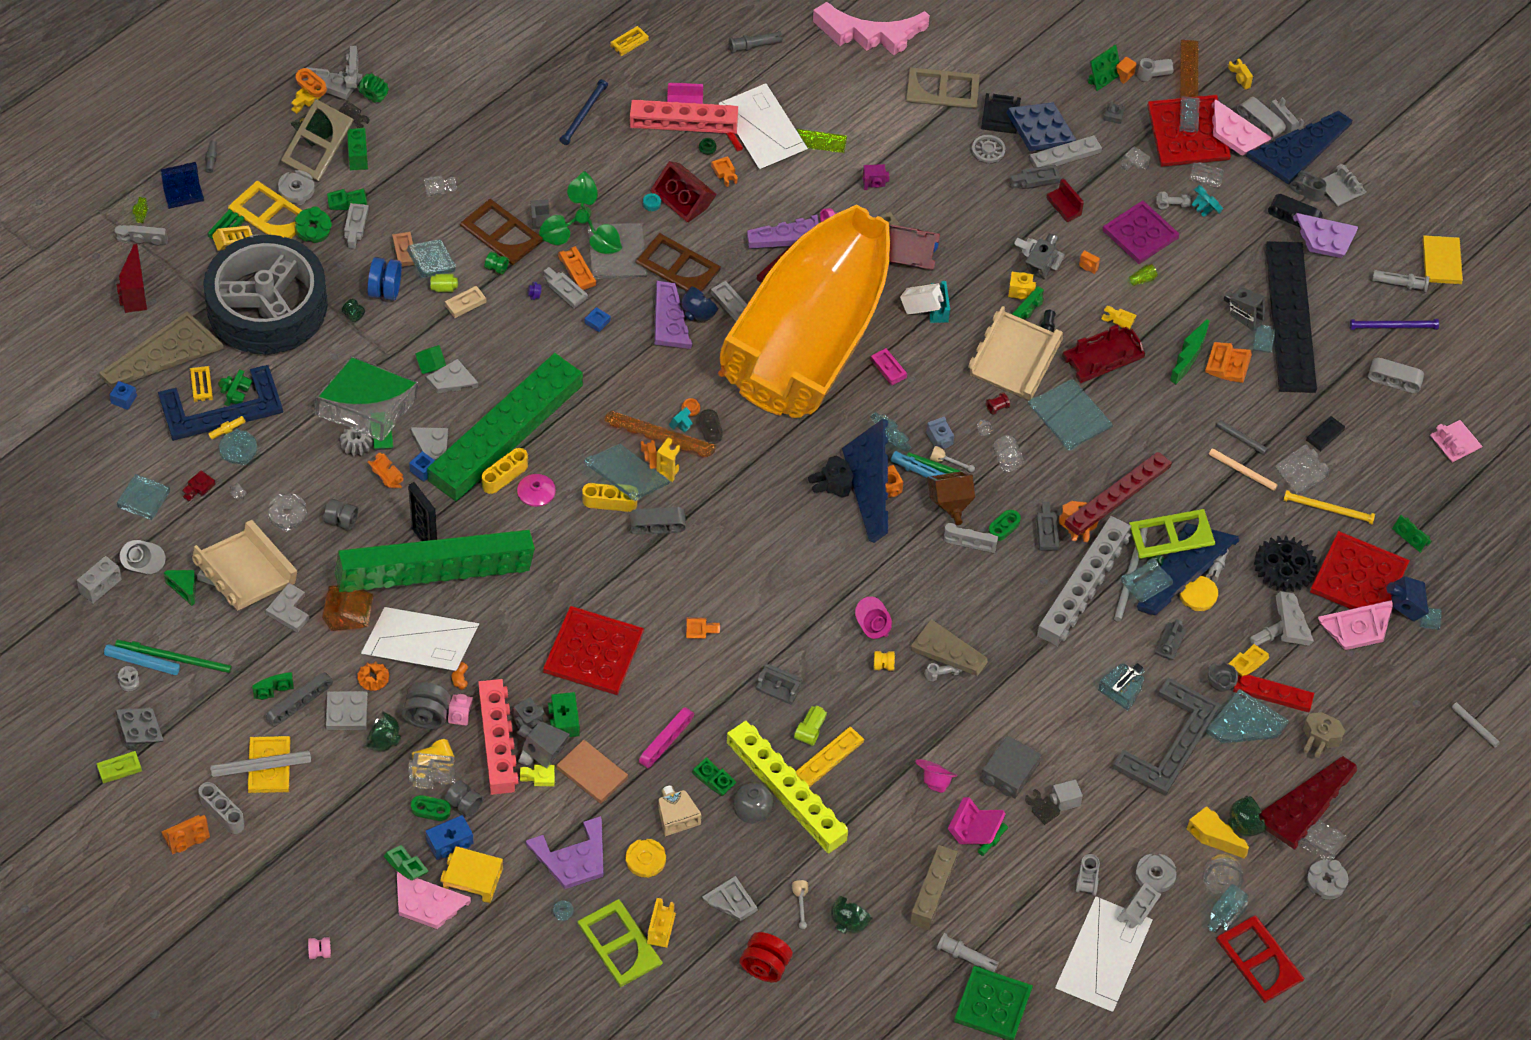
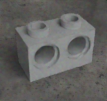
[77,556,122,603]

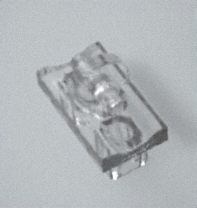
[1189,162,1225,189]

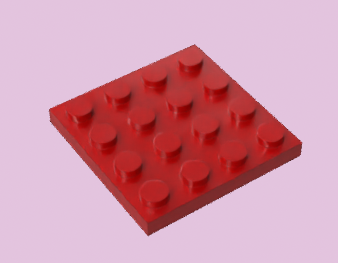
[1147,95,1231,167]
[1310,531,1410,609]
[543,606,644,695]

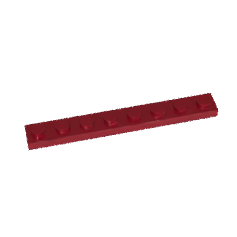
[1064,452,1172,536]

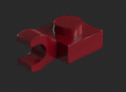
[182,470,216,501]

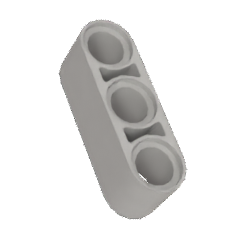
[1237,97,1286,140]
[1368,358,1424,393]
[199,782,245,834]

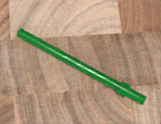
[115,639,232,673]

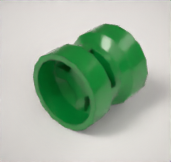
[484,251,509,275]

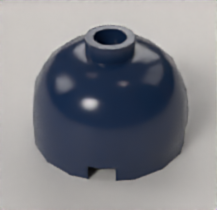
[682,286,719,322]

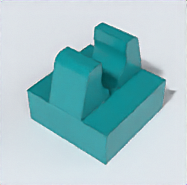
[669,407,693,433]

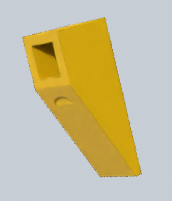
[1187,806,1249,858]

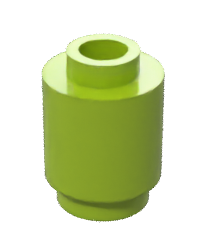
[431,274,458,292]

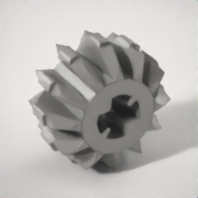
[340,424,373,457]

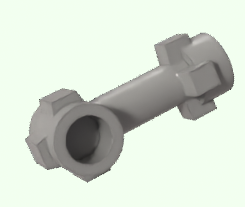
[1156,192,1191,209]
[924,663,962,681]

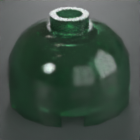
[365,711,401,752]
[1228,796,1265,837]
[831,896,873,934]

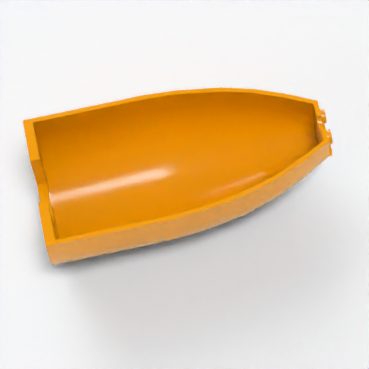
[720,205,890,418]

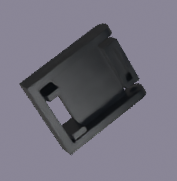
[981,93,1021,134]

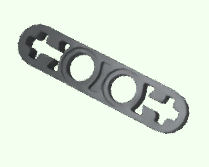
[266,672,333,726]

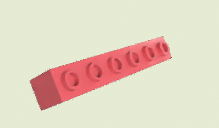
[630,100,738,134]
[479,679,518,795]

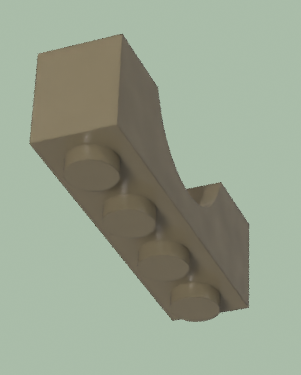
[910,845,958,930]

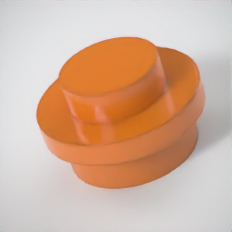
[682,398,700,416]

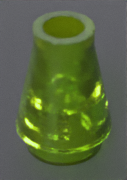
[1129,264,1158,286]

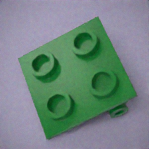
[1087,45,1120,91]

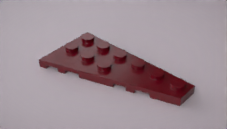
[1254,756,1357,850]

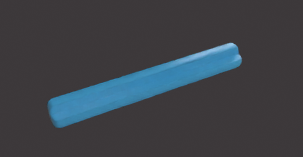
[104,644,180,675]

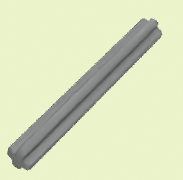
[210,751,311,777]

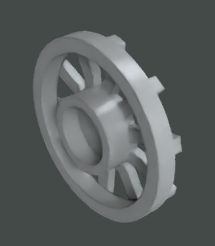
[972,135,1005,164]

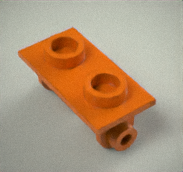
[367,453,404,488]

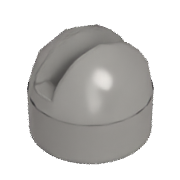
[518,751,534,765]

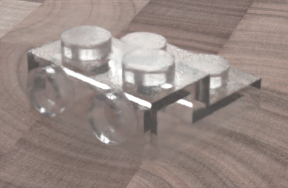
[1275,444,1330,495]
[408,753,456,789]

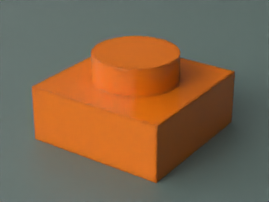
[1079,250,1100,274]

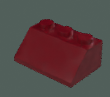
[650,161,717,222]

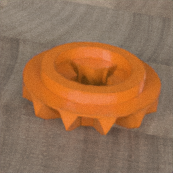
[357,661,389,691]

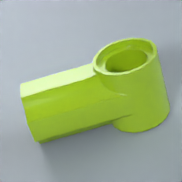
[794,705,827,746]

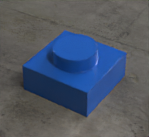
[585,307,611,332]

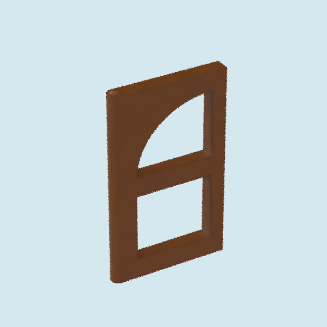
[460,199,543,265]
[636,233,721,292]

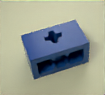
[426,815,474,860]

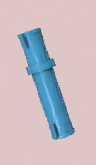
[891,451,946,478]

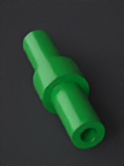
[978,823,1008,856]

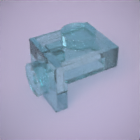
[1253,325,1275,353]

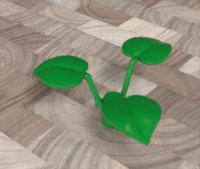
[539,171,622,254]

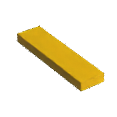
[795,727,864,787]

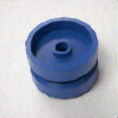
[368,257,402,301]

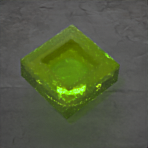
[133,197,148,223]

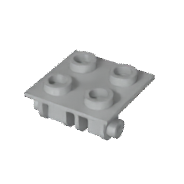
[1323,164,1367,206]

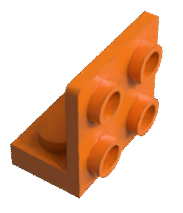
[162,815,210,855]

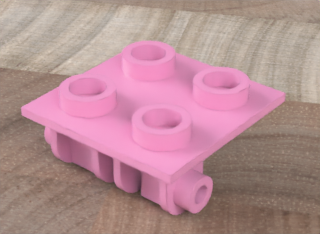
[1430,420,1483,462]

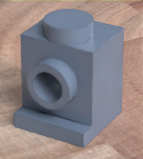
[926,417,954,448]

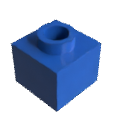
[110,381,137,410]
[409,451,435,482]

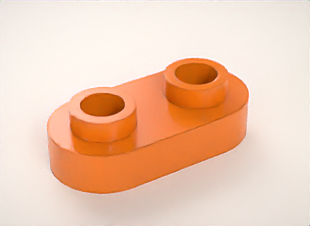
[296,68,327,97]

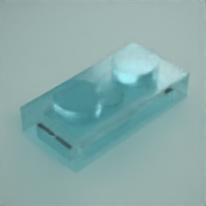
[1179,96,1199,132]

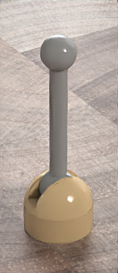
[930,446,975,472]
[792,880,809,929]

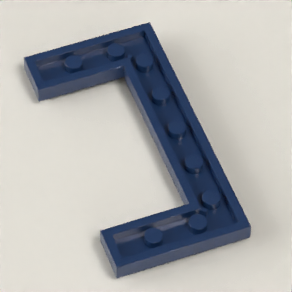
[158,365,283,441]

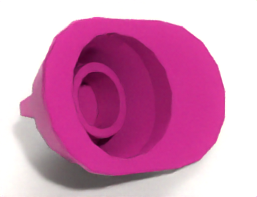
[855,597,892,639]
[915,759,957,793]

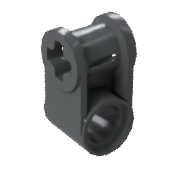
[1290,170,1326,202]

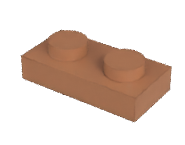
[392,232,417,267]

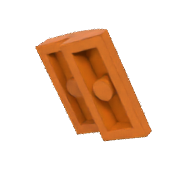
[1205,342,1252,383]

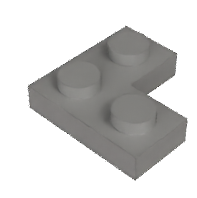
[266,583,309,633]

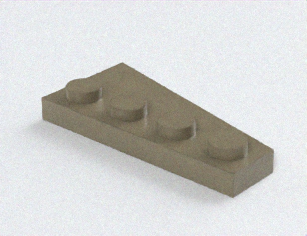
[911,619,988,676]

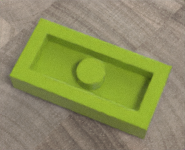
[96,751,142,784]

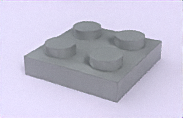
[326,691,368,730]

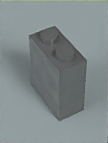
[981,735,1042,799]

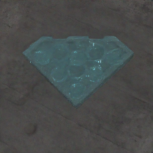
[1206,689,1289,743]

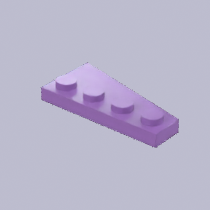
[747,215,819,248]
[654,281,692,349]

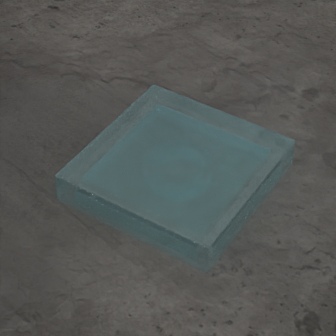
[407,239,456,278]
[117,474,170,520]

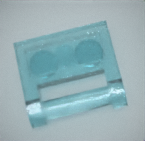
[1121,558,1173,603]

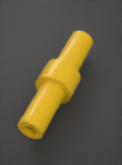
[209,416,246,440]

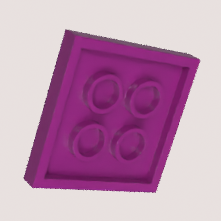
[1102,200,1179,264]

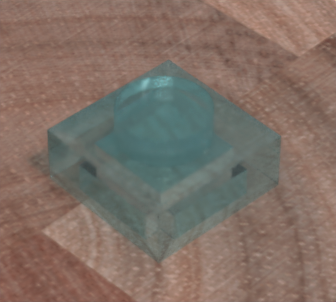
[1420,608,1442,630]

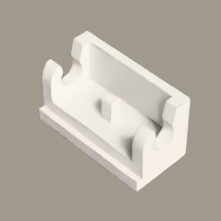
[900,283,943,314]

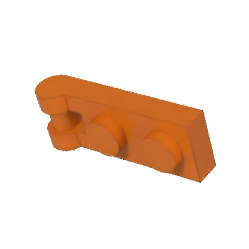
[558,246,596,290]

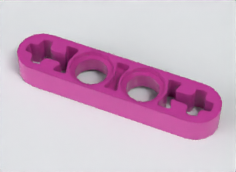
[639,707,694,768]

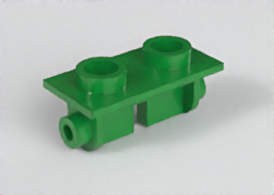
[1392,515,1432,553]

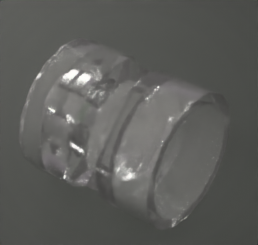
[993,436,1024,472]

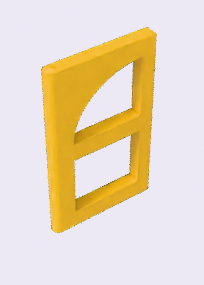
[228,181,302,239]

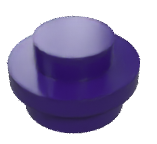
[527,282,541,300]

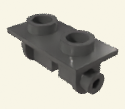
[1155,619,1187,660]

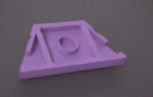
[1293,213,1358,258]

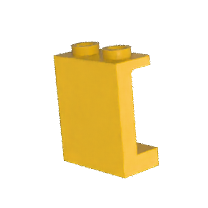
[441,846,503,903]

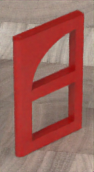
[1216,915,1305,1003]

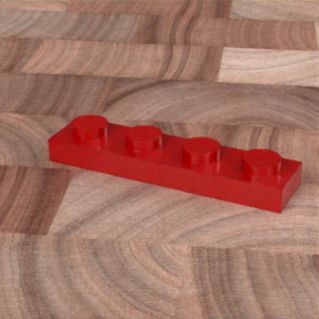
[1233,674,1315,713]

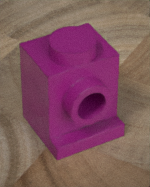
[862,164,889,190]

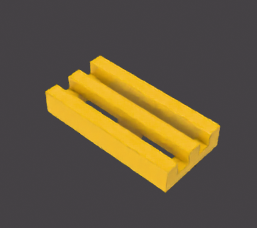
[610,26,649,56]
[190,366,213,402]

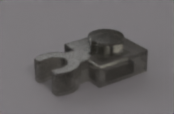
[338,100,370,128]
[1025,789,1061,825]

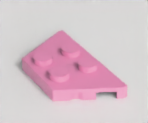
[1212,100,1272,156]
[1318,600,1393,650]
[397,872,471,929]

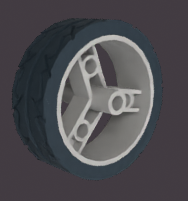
[203,234,328,355]

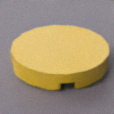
[1179,576,1218,611]
[626,839,666,878]

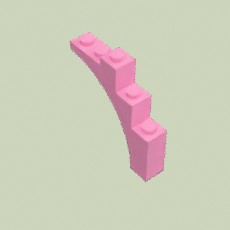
[813,2,930,55]

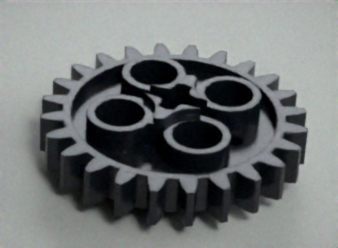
[1254,535,1317,592]

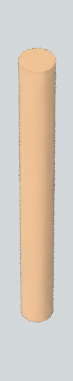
[1209,448,1278,491]

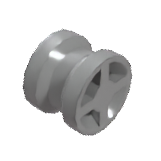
[118,666,139,691]

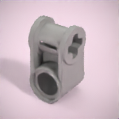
[1076,854,1100,896]

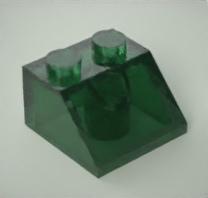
[291,105,333,147]

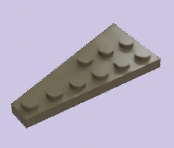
[99,312,224,388]

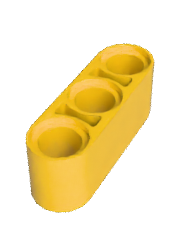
[482,448,528,494]
[582,483,638,512]

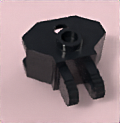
[808,455,853,498]

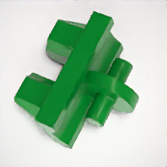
[218,369,252,406]

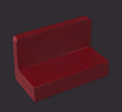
[1046,178,1084,222]

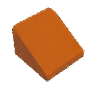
[1116,57,1137,84]

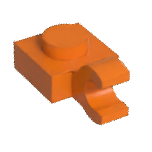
[640,440,657,469]
[686,617,720,638]

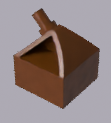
[927,471,975,525]

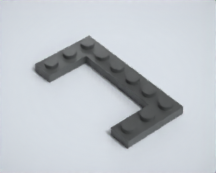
[1113,678,1221,796]

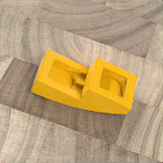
[1228,644,1269,676]

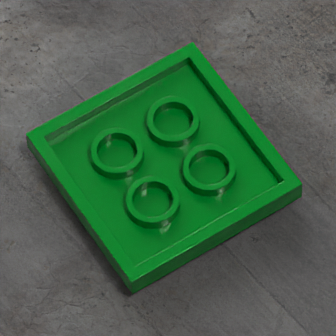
[954,966,1033,1040]

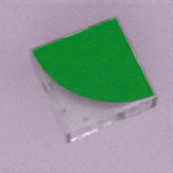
[314,356,418,441]

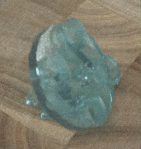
[219,428,258,465]

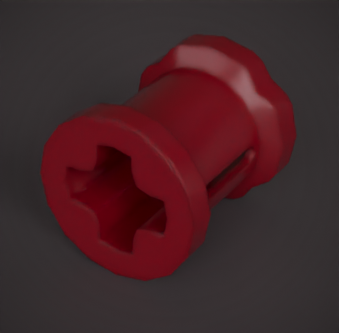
[986,392,1010,415]

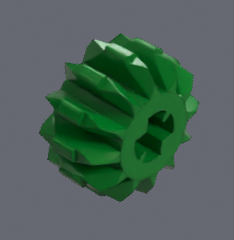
[358,73,389,103]

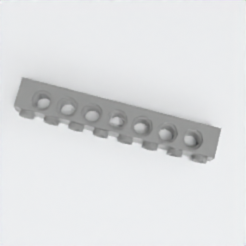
[1037,516,1132,647]

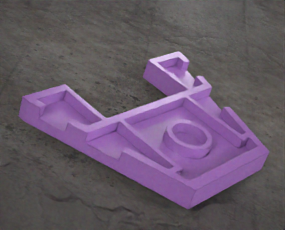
[526,816,603,889]

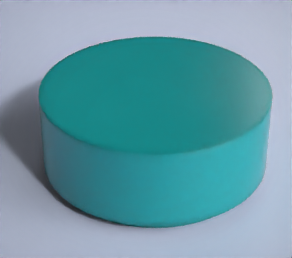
[643,193,661,211]

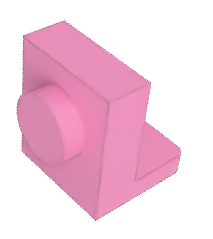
[448,694,473,725]

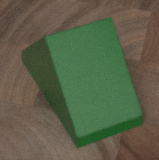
[164,570,196,606]

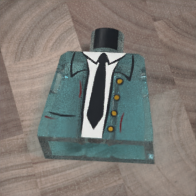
[1098,663,1145,711]
[1207,883,1249,933]

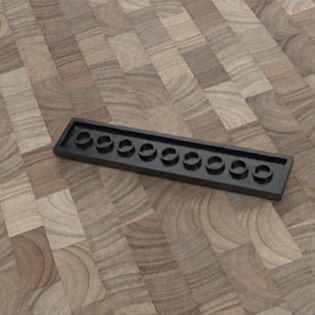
[1266,241,1317,393]

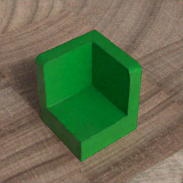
[415,345,446,374]

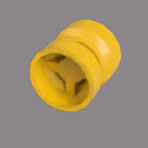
[874,651,895,671]

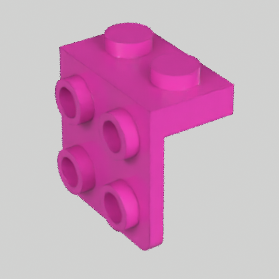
[948,797,1006,844]

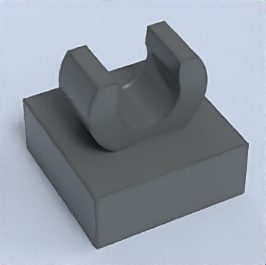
[1104,102,1125,124]

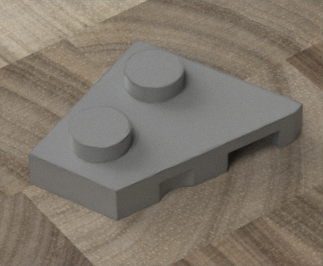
[427,359,478,393]
[702,876,758,921]

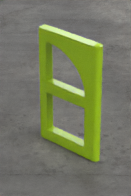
[1129,509,1215,559]
[578,899,663,987]

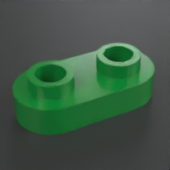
[988,510,1021,541]
[411,795,451,821]

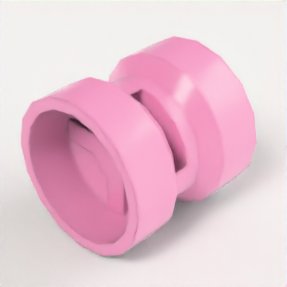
[308,937,331,959]

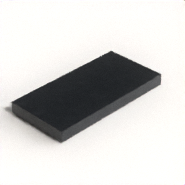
[408,482,437,541]

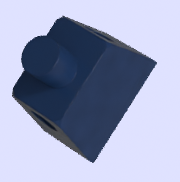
[1386,576,1429,621]

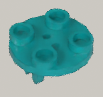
[1192,185,1224,217]

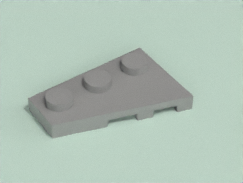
[303,67,362,100]
[1276,591,1314,645]

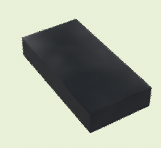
[1306,416,1345,452]

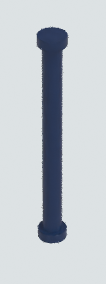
[559,79,608,145]

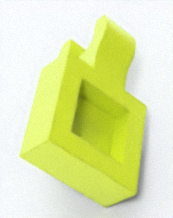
[520,765,555,786]

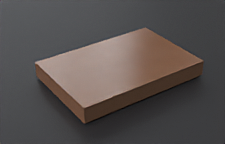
[557,740,628,804]

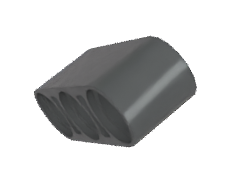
[629,507,686,534]

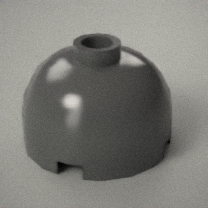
[733,782,774,824]

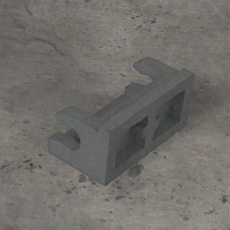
[756,663,802,705]

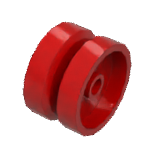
[739,932,793,983]

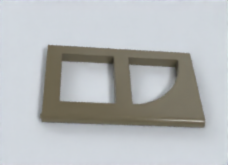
[906,67,980,109]
[281,99,354,182]

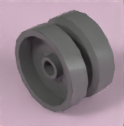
[402,682,451,729]

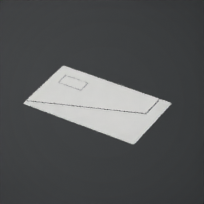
[719,84,808,169]
[361,607,479,671]
[1055,897,1152,1012]

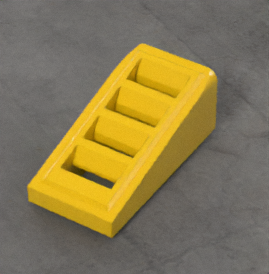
[212,225,253,251]

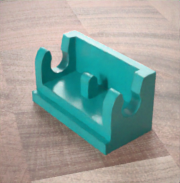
[929,281,950,323]

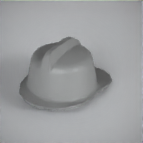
[120,540,166,574]

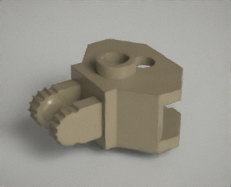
[1303,712,1345,758]

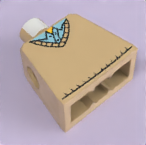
[658,786,701,836]

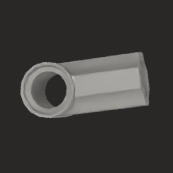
[1137,58,1173,81]

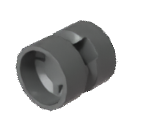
[324,499,359,530]
[445,780,484,817]

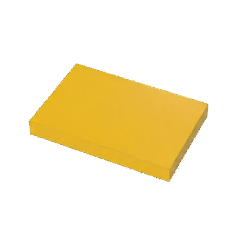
[1422,236,1463,284]
[248,736,291,793]

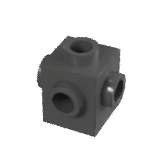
[513,697,545,729]

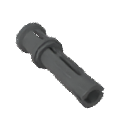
[729,31,783,53]

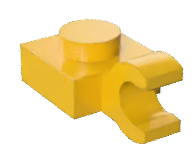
[1228,59,1253,90]
[291,88,321,114]
[1101,306,1137,329]

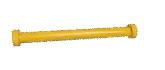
[1283,490,1375,525]

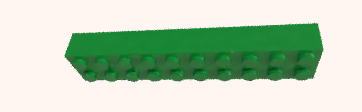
[427,353,583,502]
[335,530,535,592]

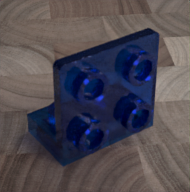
[160,162,204,209]

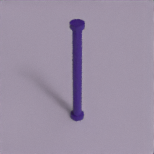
[1350,319,1439,330]

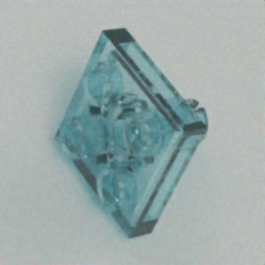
[870,412,911,452]

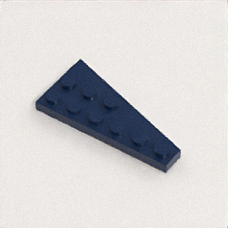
[842,419,888,543]
[1137,523,1239,615]

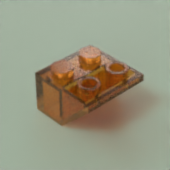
[322,585,374,631]

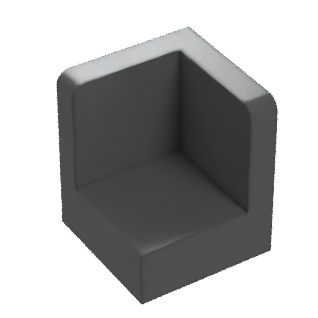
[530,199,550,229]

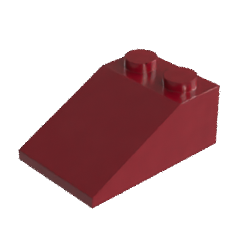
[116,244,147,313]

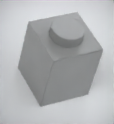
[1050,779,1083,812]

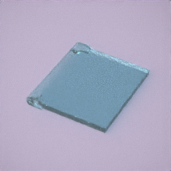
[1028,379,1113,450]
[584,444,670,501]

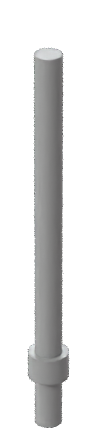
[1114,527,1149,622]

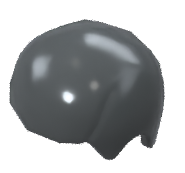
[1208,662,1238,691]

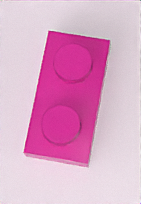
[870,348,907,386]

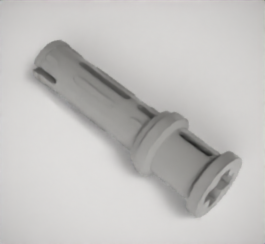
[1373,270,1429,292]
[937,933,999,972]

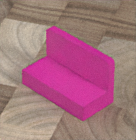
[667,83,703,104]

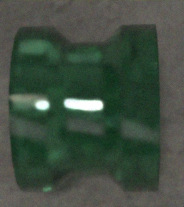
[342,298,365,322]

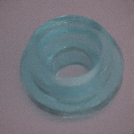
[553,900,574,921]

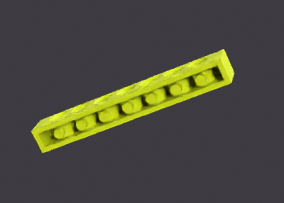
[727,721,848,854]

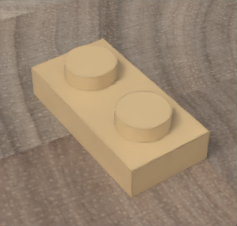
[445,286,486,318]

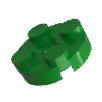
[295,206,332,243]

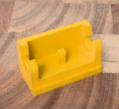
[656,438,680,482]
[647,898,676,948]

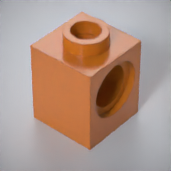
[885,465,903,498]

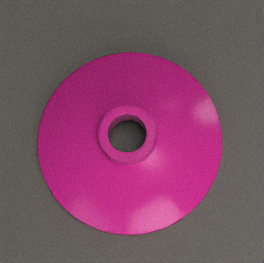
[517,474,555,507]

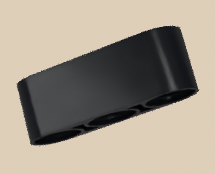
[1268,194,1323,228]

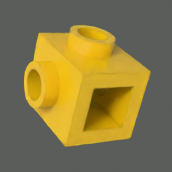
[1008,272,1036,299]

